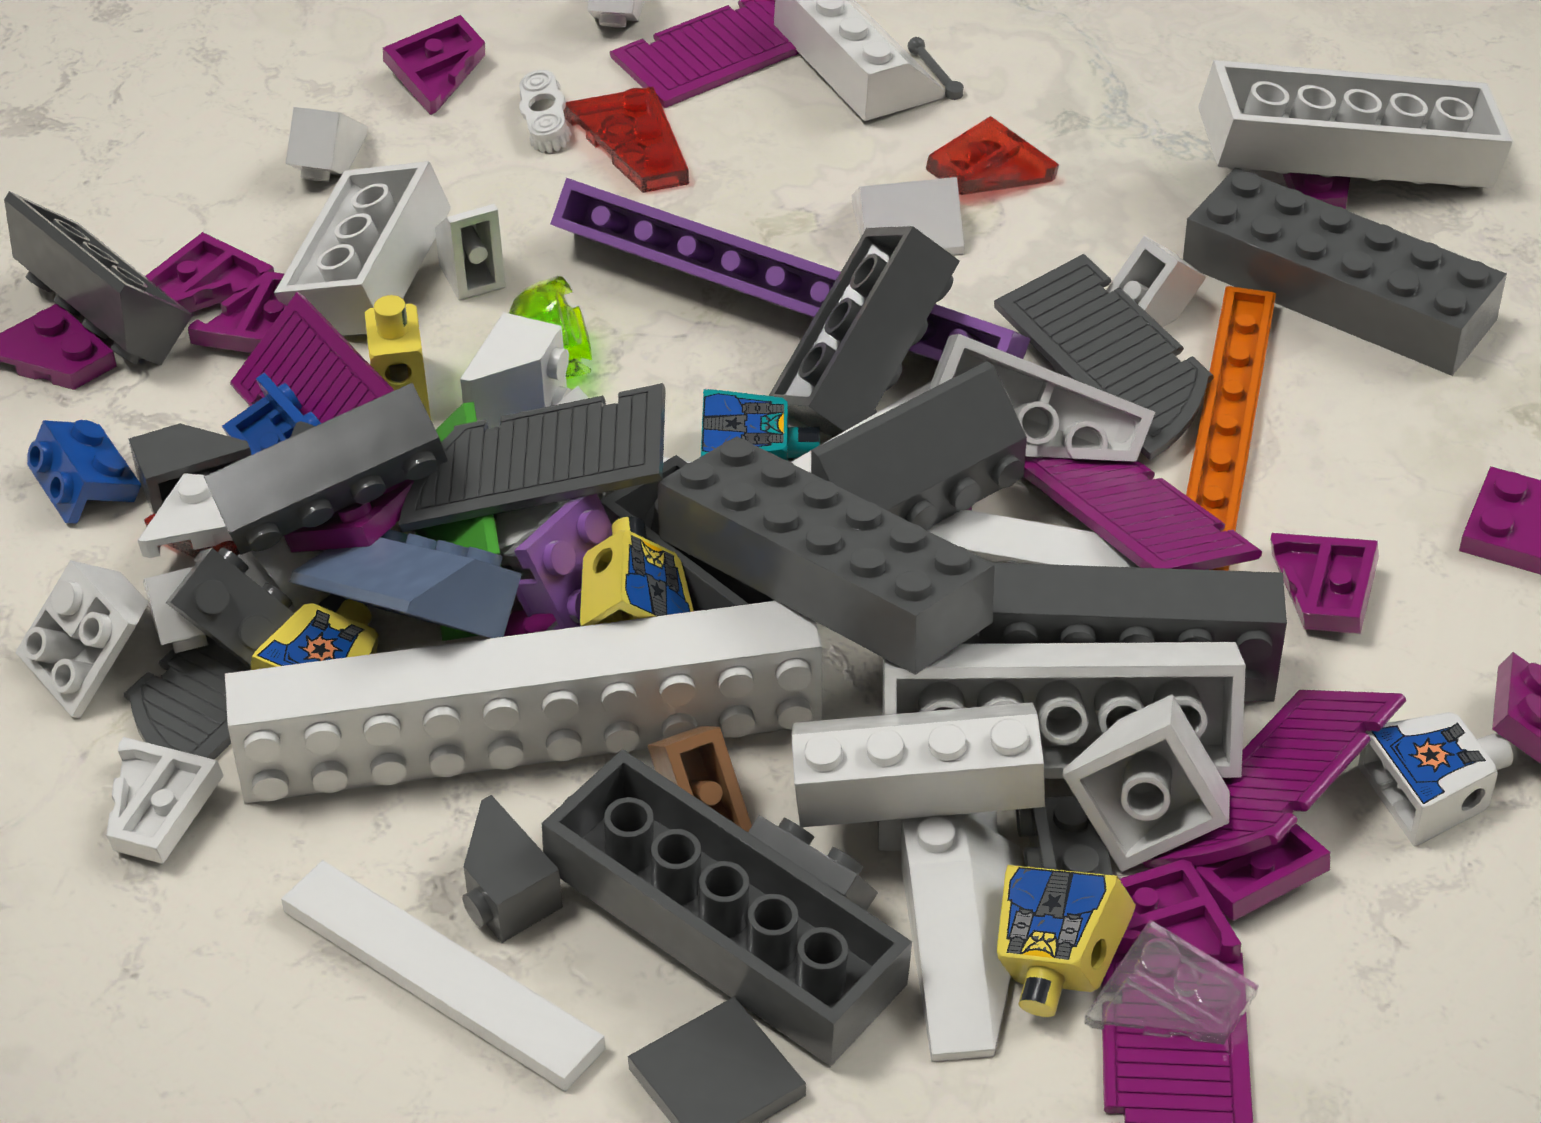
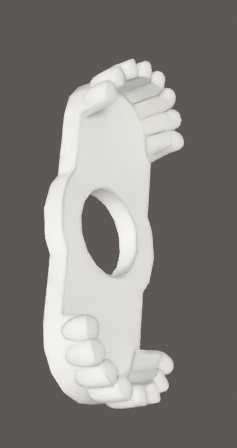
[519,70,572,153]

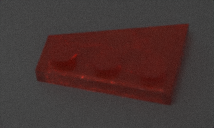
[563,86,689,193]

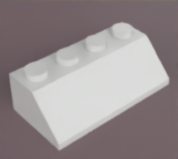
[774,0,945,121]
[274,161,451,336]
[792,702,1045,827]

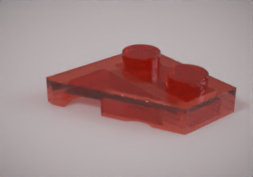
[925,116,1059,195]

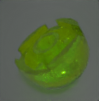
[509,276,592,380]

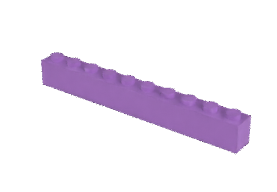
[550,178,1031,361]

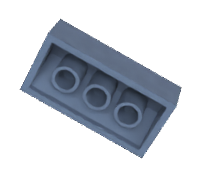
[289,529,522,638]

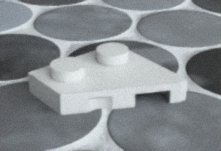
[106,737,224,864]

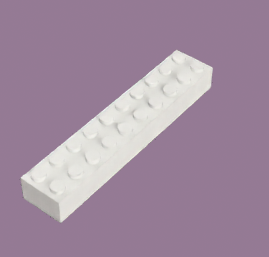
[225,601,822,804]

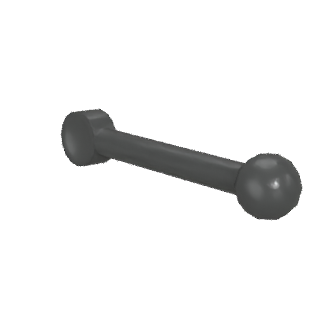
[907,37,964,100]

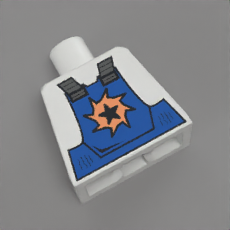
[1358,712,1513,846]

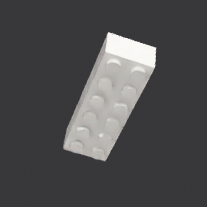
[1198,60,1513,188]
[883,642,1246,779]

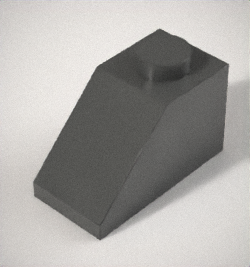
[128,423,251,516]
[462,795,563,943]

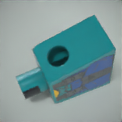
[701,389,820,461]

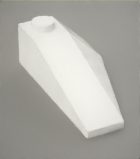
[929,334,1155,462]
[901,814,1024,1062]

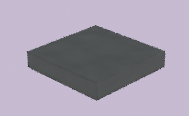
[628,997,806,1123]

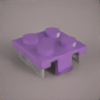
[504,494,612,631]

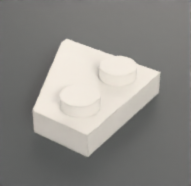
[137,473,233,558]

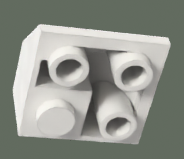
[15,560,149,718]

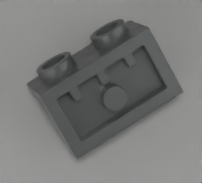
[1016,796,1113,875]

